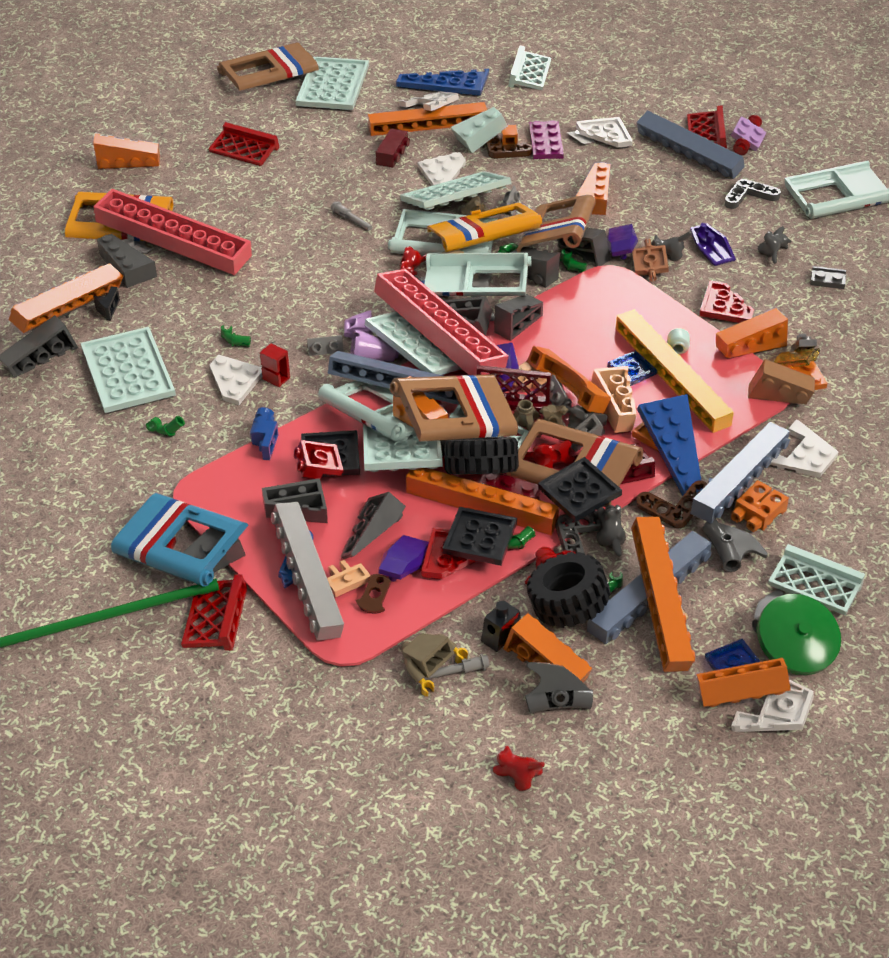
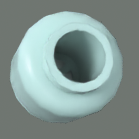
[667,328,690,354]

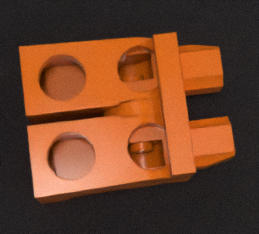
[731,480,789,532]

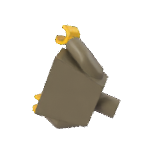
[401,633,468,697]

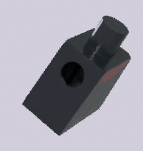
[481,601,521,652]

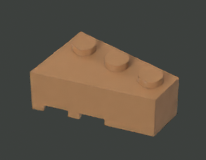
[748,359,815,404]

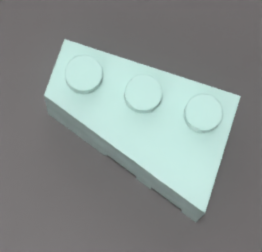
[451,107,507,153]

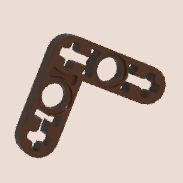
[486,134,532,159]
[637,480,707,529]

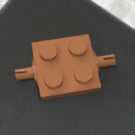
[632,239,669,282]

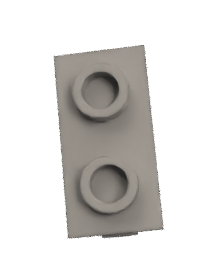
[499,185,520,216]
[307,335,344,356]
[545,375,572,407]

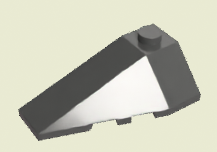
[341,492,406,559]

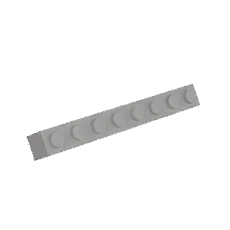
[271,502,344,641]

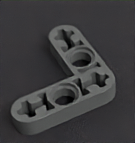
[725,179,781,209]
[555,510,602,554]

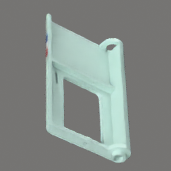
[784,161,889,219]
[388,209,498,256]
[424,253,531,298]
[318,381,447,441]

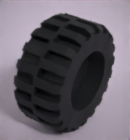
[444,437,519,474]
[527,552,610,628]

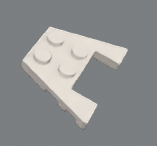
[398,91,459,111]
[770,420,838,478]
[731,680,814,732]

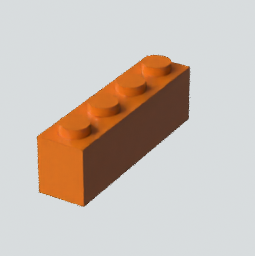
[697,658,791,707]

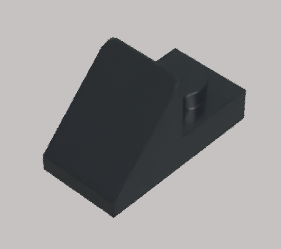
[93,286,120,321]

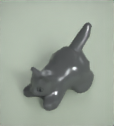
[758,226,792,264]
[651,231,692,261]
[561,405,608,435]
[596,505,626,557]

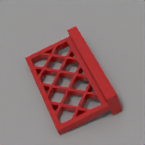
[687,105,727,149]
[208,122,280,166]
[181,574,247,651]

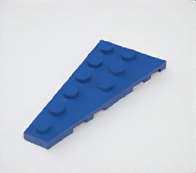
[396,69,489,96]
[637,394,702,497]

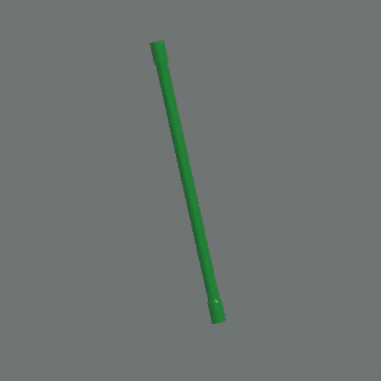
[0,578,219,648]

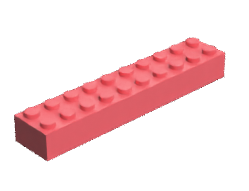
[94,189,252,275]
[374,269,509,375]

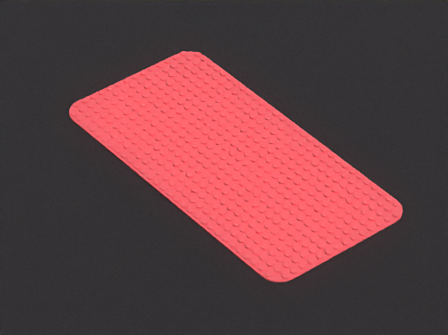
[173,265,790,667]

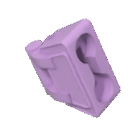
[344,310,373,338]

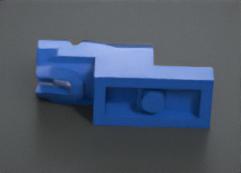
[250,407,279,460]

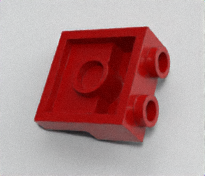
[294,440,343,479]

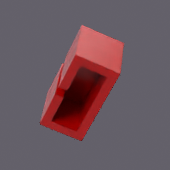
[260,343,290,387]

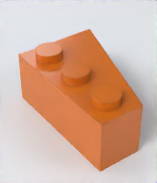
[393,376,448,427]

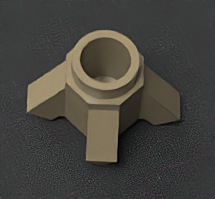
[461,196,489,215]
[513,400,540,432]
[539,405,569,426]

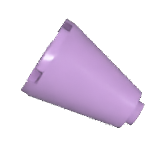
[350,330,399,362]

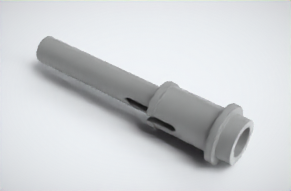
[331,201,372,231]
[424,654,490,680]

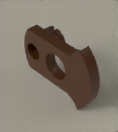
[356,574,391,614]

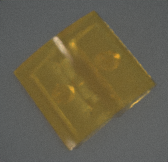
[774,348,820,368]

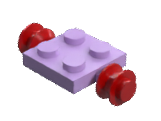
[730,115,766,155]

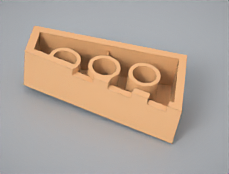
[591,366,637,433]

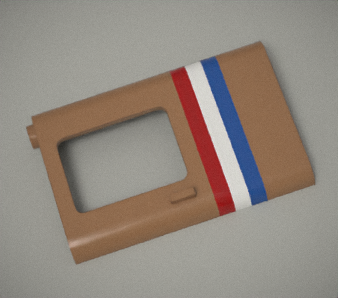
[217,42,319,91]
[517,194,596,253]
[390,374,518,442]
[507,419,643,507]

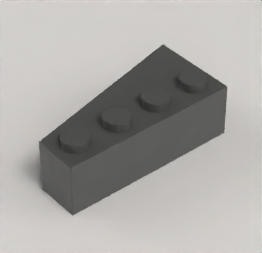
[97,234,157,288]
[0,315,78,378]

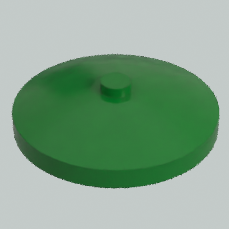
[757,594,841,675]

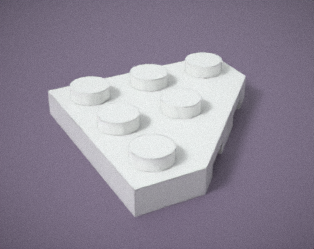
[576,117,633,148]
[418,152,466,186]
[210,355,262,405]

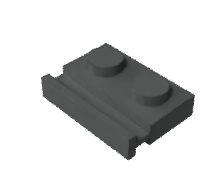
[810,266,846,289]

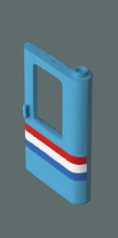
[111,493,248,586]

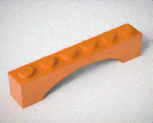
[526,346,611,414]

